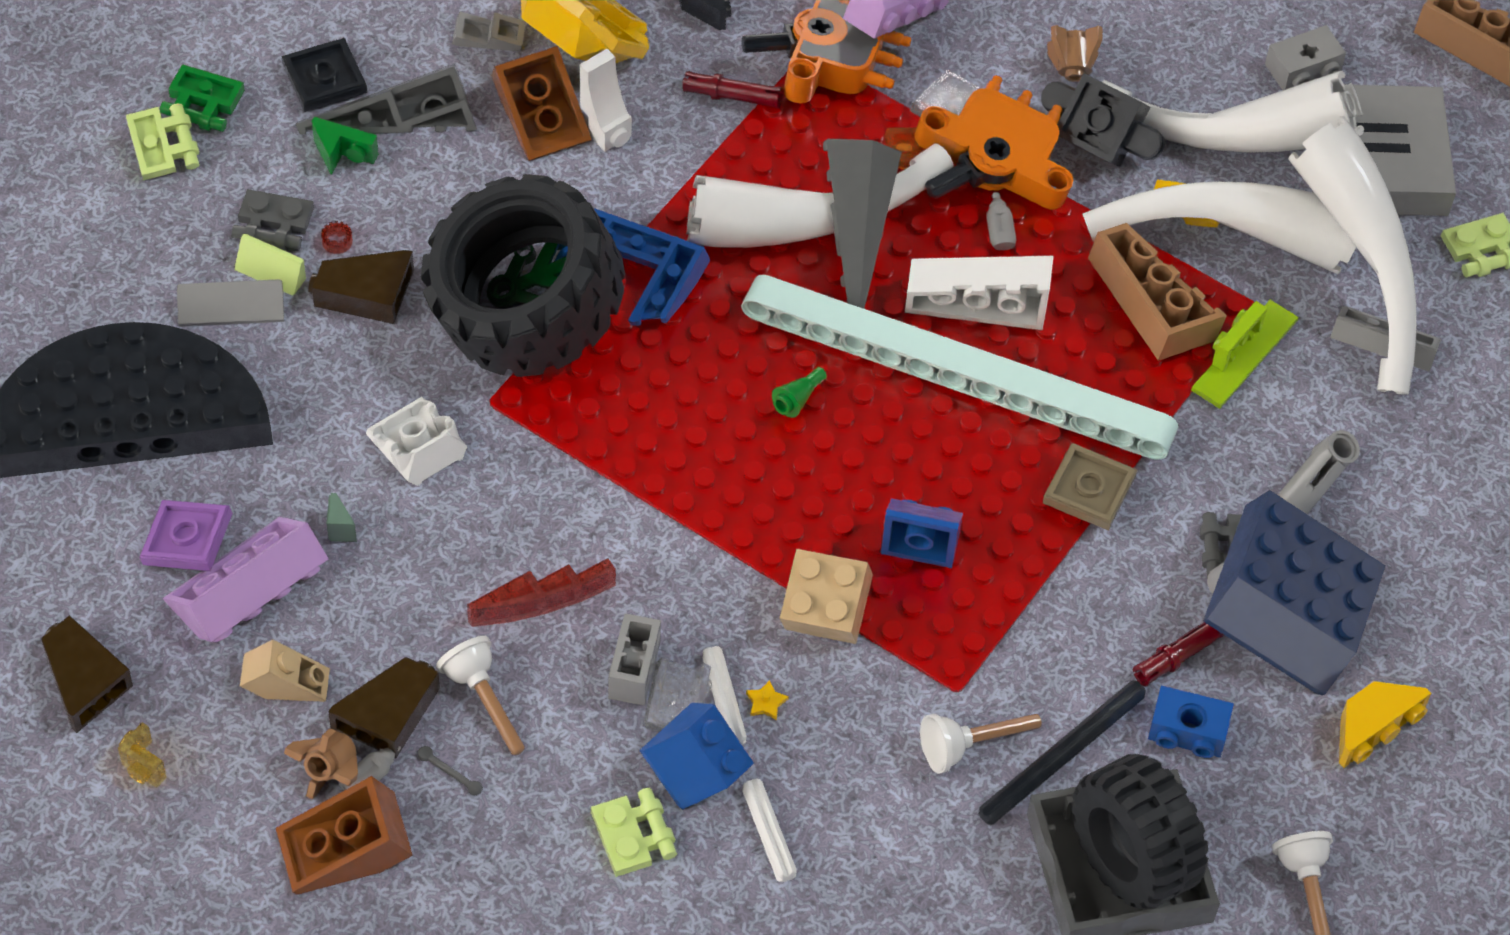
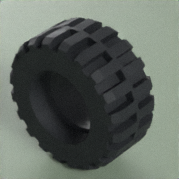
[1072,754,1209,909]

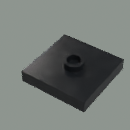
[281,37,368,112]

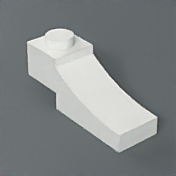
[580,49,632,152]

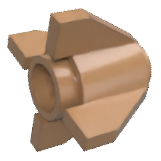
[1047,25,1103,82]
[284,728,358,799]

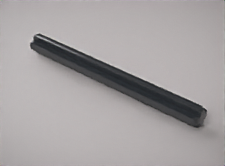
[978,680,1146,825]

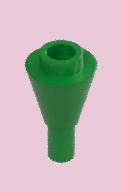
[772,367,827,418]

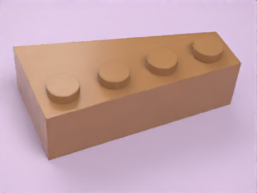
[1413,0,1510,87]
[1088,223,1227,361]

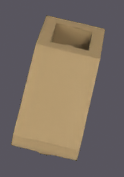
[240,640,330,702]

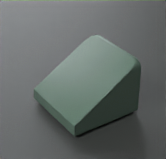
[326,493,357,542]

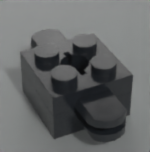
[1041,73,1165,167]

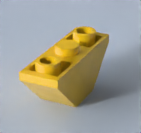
[1339,681,1431,768]

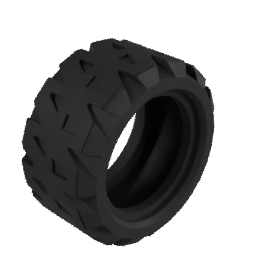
[421,174,625,377]

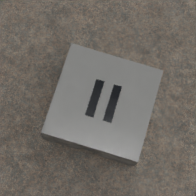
[1312,84,1456,216]

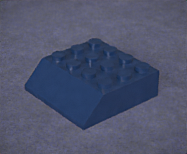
[1203,490,1386,696]

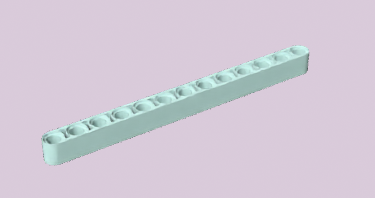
[741,275,1178,460]

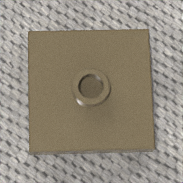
[1043,443,1137,531]

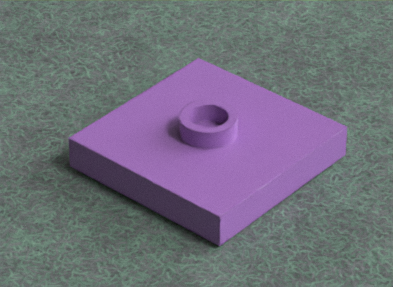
[139,500,233,571]

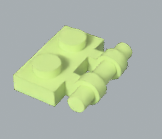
[125,103,200,181]
[1441,213,1510,277]
[591,788,677,877]

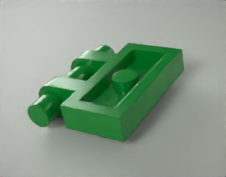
[160,64,245,132]

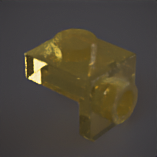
[118,722,167,788]

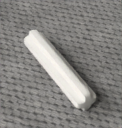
[702,646,747,745]
[742,778,797,882]

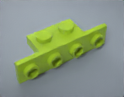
[1191,299,1299,409]

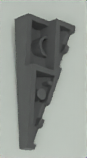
[296,63,477,135]
[823,139,902,309]

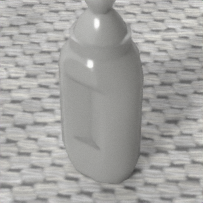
[986,192,1016,250]
[339,746,401,790]

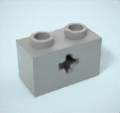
[1265,25,1346,90]
[608,614,661,706]

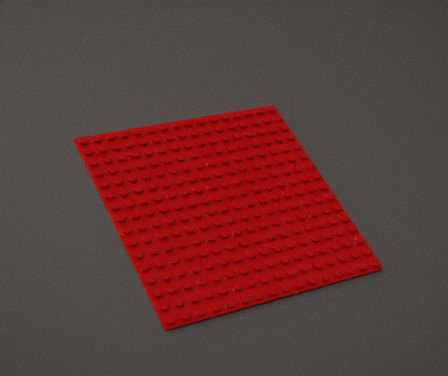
[490,72,1254,692]

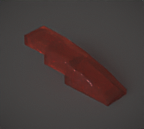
[467,558,616,627]

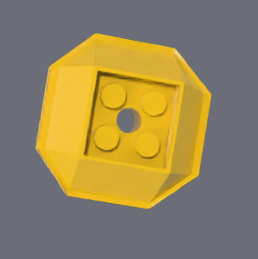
[521,0,649,63]

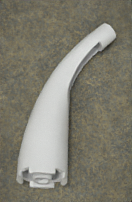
[1102,71,1364,153]
[1288,116,1416,395]
[687,143,953,248]
[1083,182,1356,274]

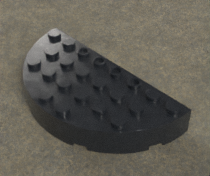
[0,322,273,478]

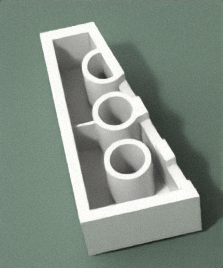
[905,256,1053,330]

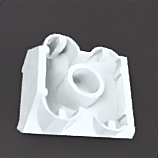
[366,397,467,486]

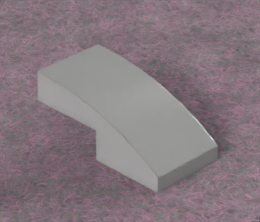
[452,11,526,51]

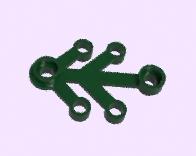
[487,243,567,308]

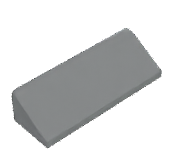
[177,280,284,327]
[1330,306,1441,372]

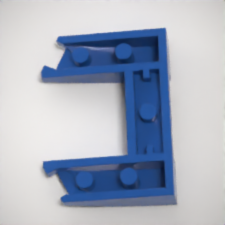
[554,208,710,326]

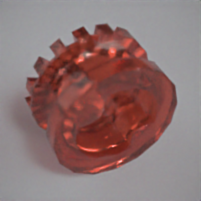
[321,221,353,254]

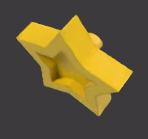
[746,680,789,720]

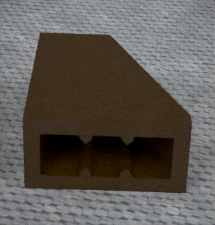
[308,250,414,324]
[41,615,133,733]
[328,657,440,758]

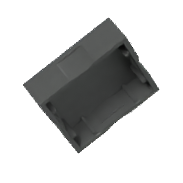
[1027,769,1220,935]

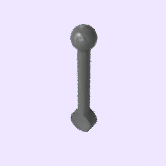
[418,746,483,796]

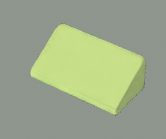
[235,234,306,296]

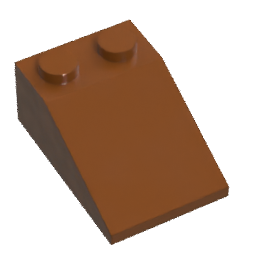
[491,46,592,161]
[275,776,413,895]

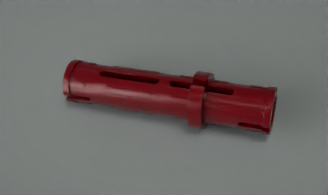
[682,71,784,108]
[1133,622,1224,687]

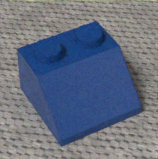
[881,499,963,568]
[639,703,754,809]

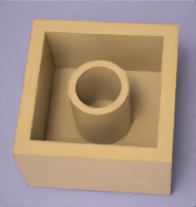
[780,549,873,644]

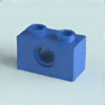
[1148,685,1234,758]

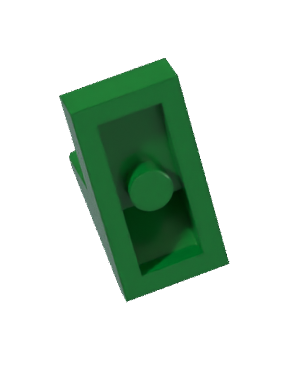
[312,117,379,175]

